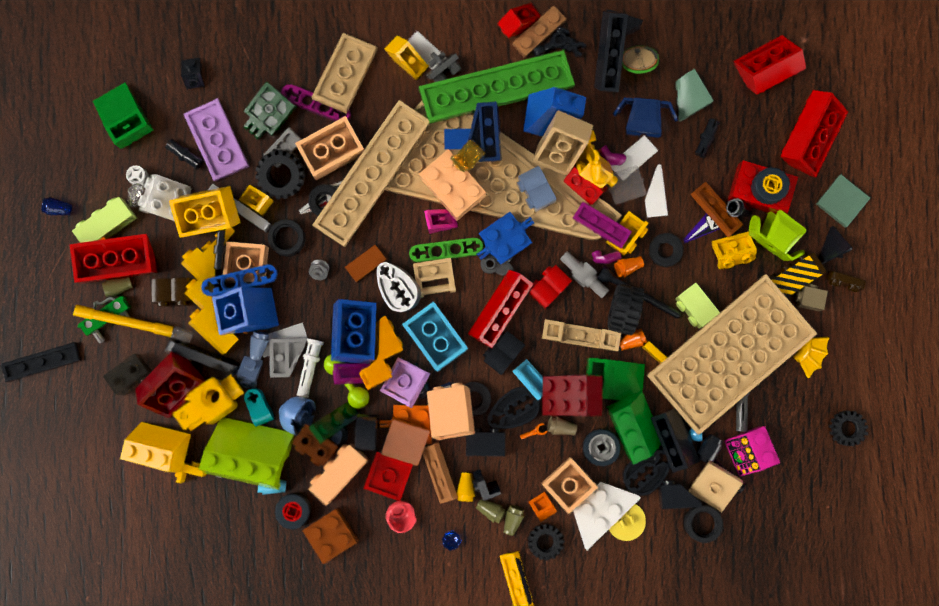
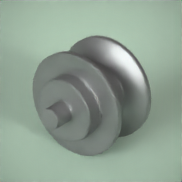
[309,259,329,280]

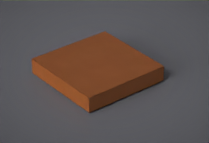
[381,417,430,466]

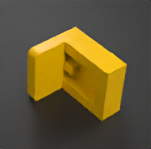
[175,461,206,483]

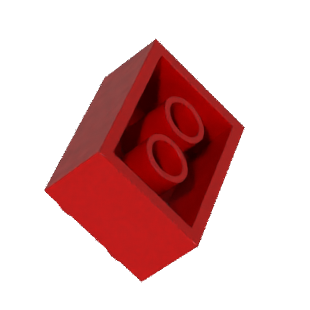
[728,160,798,214]

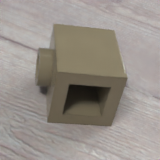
[795,284,828,311]

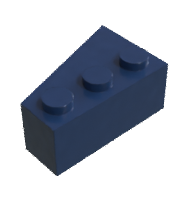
[462,102,502,163]

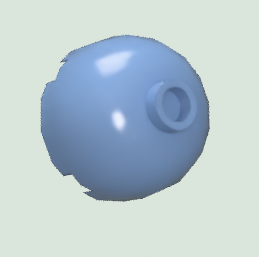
[279,396,316,436]

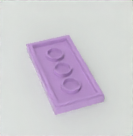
[184,98,250,182]

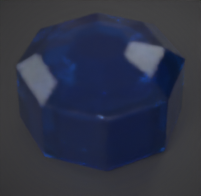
[442,531,461,551]

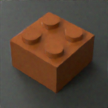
[302,508,359,564]

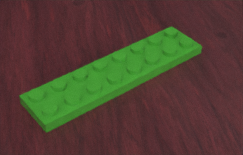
[419,50,575,124]

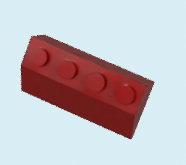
[780,90,848,178]
[69,234,157,284]

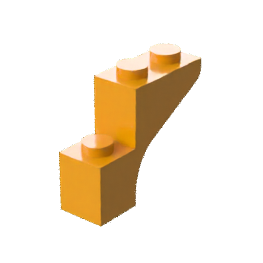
[359,316,403,390]

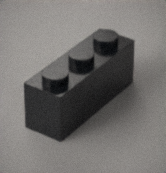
[651,408,700,472]

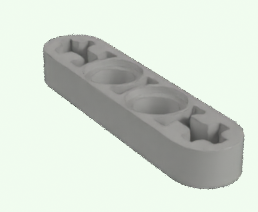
[208,183,272,233]

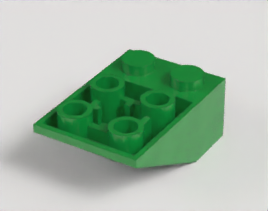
[93,82,153,149]
[586,358,645,401]

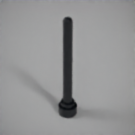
[597,266,681,319]

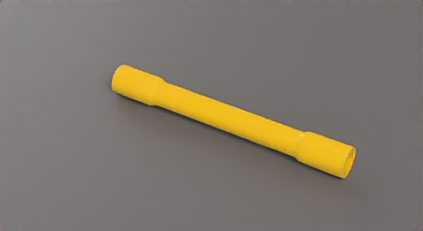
[73,304,174,337]

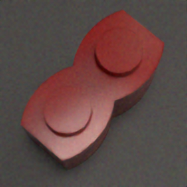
[529,265,572,309]

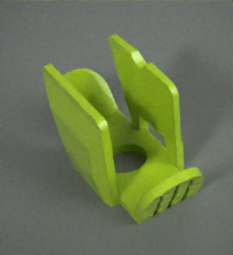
[749,210,806,261]

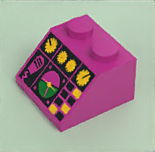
[724,426,780,477]

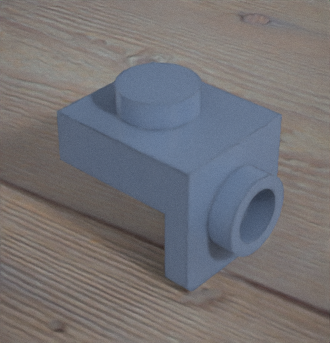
[237,356,263,389]

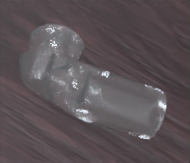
[128,183,144,207]

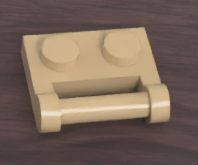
[413,258,456,298]

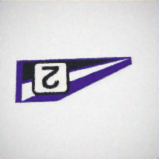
[684,213,720,243]

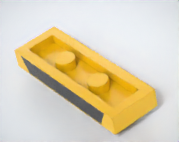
[500,551,534,606]

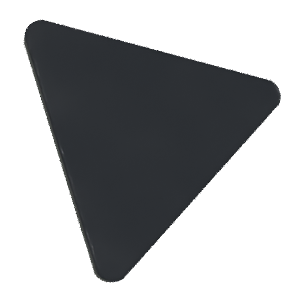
[818,226,853,264]

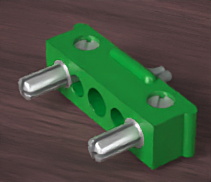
[77,296,131,343]

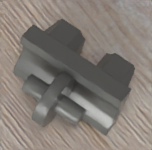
[426,52,461,82]

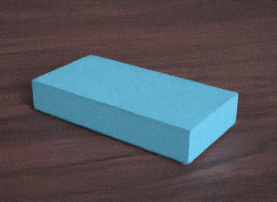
[512,359,543,400]

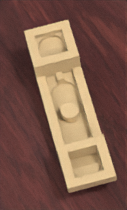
[542,319,621,351]

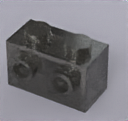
[103,353,152,396]

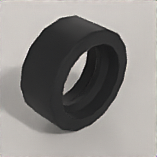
[268,219,306,257]
[684,505,723,543]

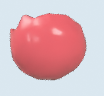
[386,501,417,533]

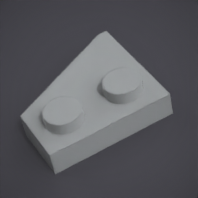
[269,338,307,378]

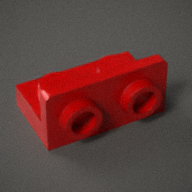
[563,166,608,205]

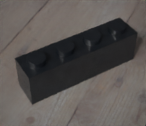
[594,11,628,92]

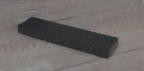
[1,342,82,382]

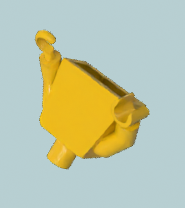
[576,130,618,188]

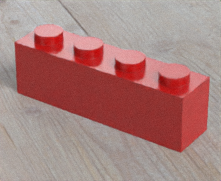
[468,270,533,348]

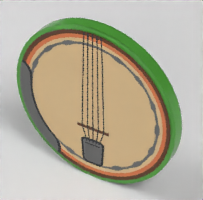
[622,46,659,74]

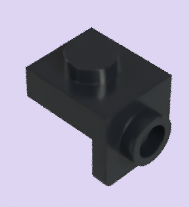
[181,57,204,89]
[472,469,501,501]

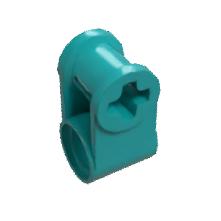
[244,388,274,427]

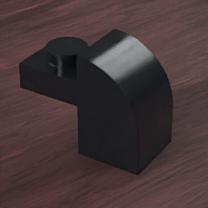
[355,414,379,450]

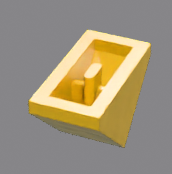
[239,185,274,217]

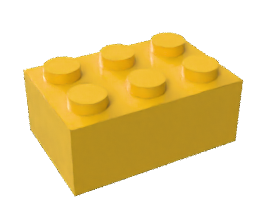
[169,186,240,238]

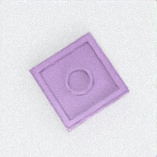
[380,357,430,408]

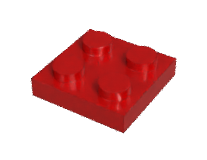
[363,451,413,501]

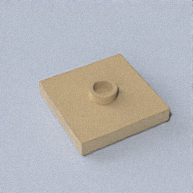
[688,460,743,513]

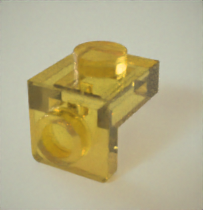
[450,139,485,172]

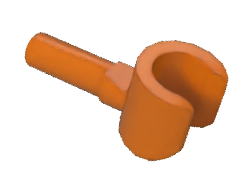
[520,423,547,439]

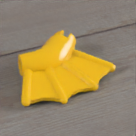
[793,337,829,378]

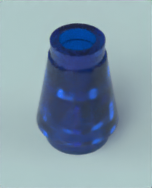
[41,197,72,216]

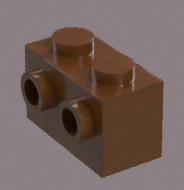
[292,423,340,467]

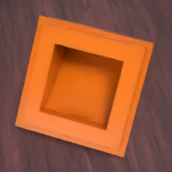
[529,492,557,522]

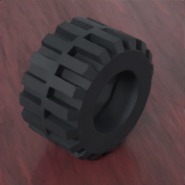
[255,149,306,199]
[607,283,644,336]

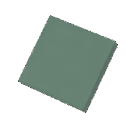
[816,174,870,228]

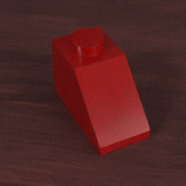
[497,3,541,38]

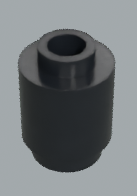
[697,434,723,464]

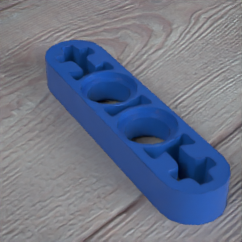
[201,265,278,297]

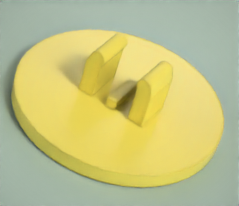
[609,504,646,541]

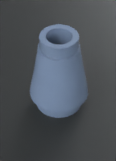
[249,331,269,361]

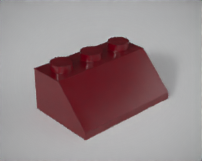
[135,351,206,419]

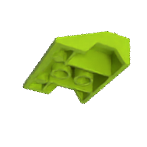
[199,417,295,490]

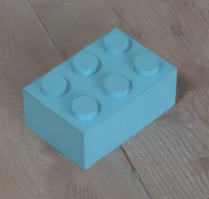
[402,302,468,372]

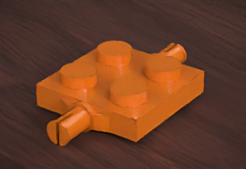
[380,405,432,444]

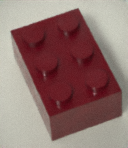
[542,375,602,416]

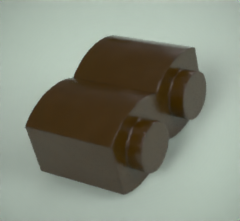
[151,278,193,307]

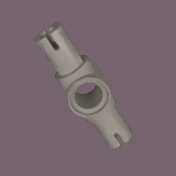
[560,251,609,298]

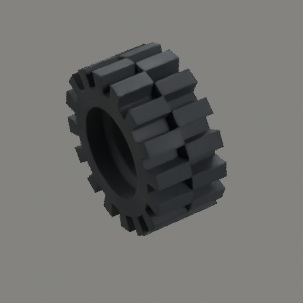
[829,411,868,446]
[528,523,564,561]

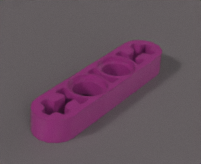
[281,84,351,121]

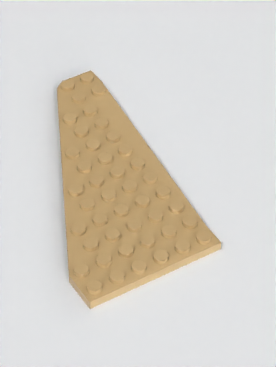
[385,101,622,240]

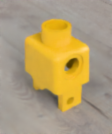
[173,374,244,431]

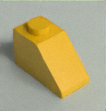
[385,36,429,80]

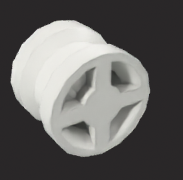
[126,165,149,187]

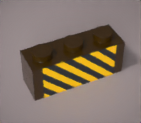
[769,252,827,298]

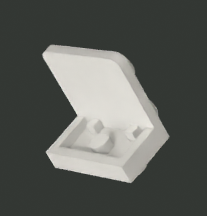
[138,174,191,221]

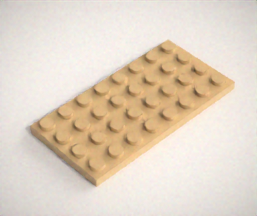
[647,275,817,435]

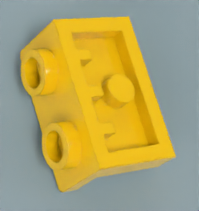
[712,231,757,269]

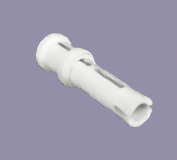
[296,338,324,398]

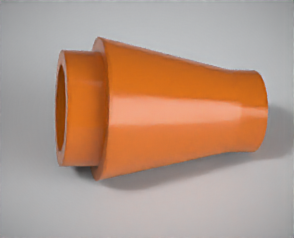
[614,256,644,278]
[619,328,647,351]

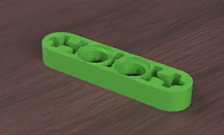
[409,238,483,263]

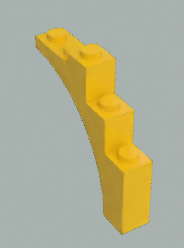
[181,228,239,355]

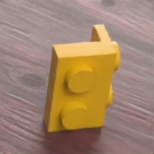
[606,211,649,255]

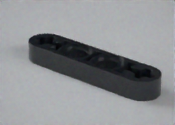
[166,338,241,375]

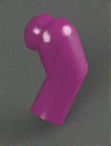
[599,145,626,166]
[592,250,621,264]

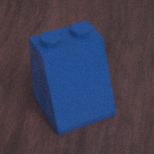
[523,87,586,137]
[212,287,279,335]

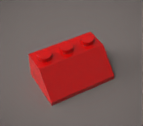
[734,35,806,94]

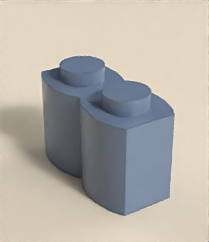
[516,166,557,212]

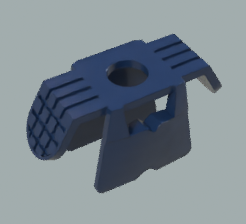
[613,97,678,138]

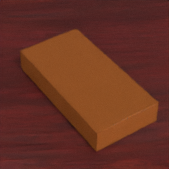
[345,245,387,283]

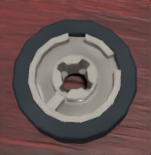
[583,429,621,466]

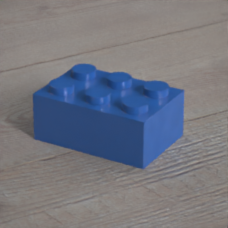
[331,299,376,364]

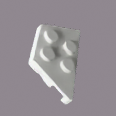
[573,482,641,550]

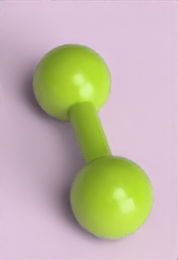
[324,354,369,409]

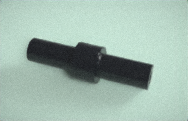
[213,230,226,270]

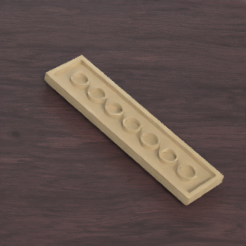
[312,100,429,247]

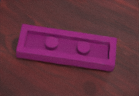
[572,202,632,249]

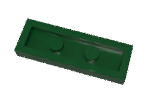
[309,402,359,444]

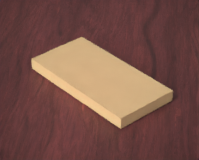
[312,33,377,114]

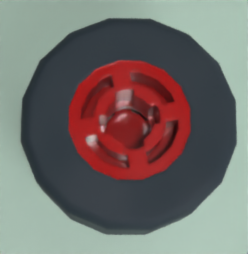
[275,493,312,529]

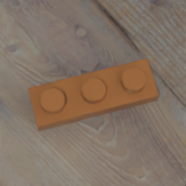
[513,6,566,58]
[423,442,458,504]

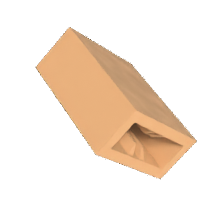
[427,383,475,440]

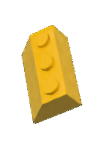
[120,422,191,473]

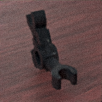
[533,27,587,58]

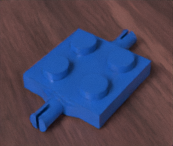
[476,212,534,265]

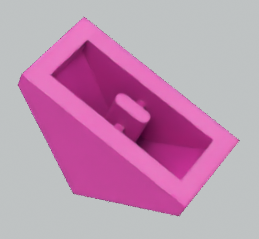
[424,209,458,234]

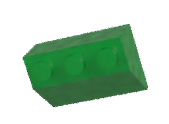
[607,391,661,465]

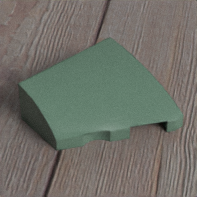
[676,69,713,122]

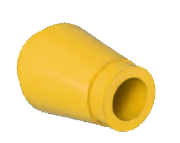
[457,473,475,502]

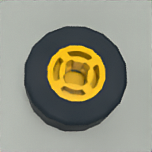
[751,167,790,205]

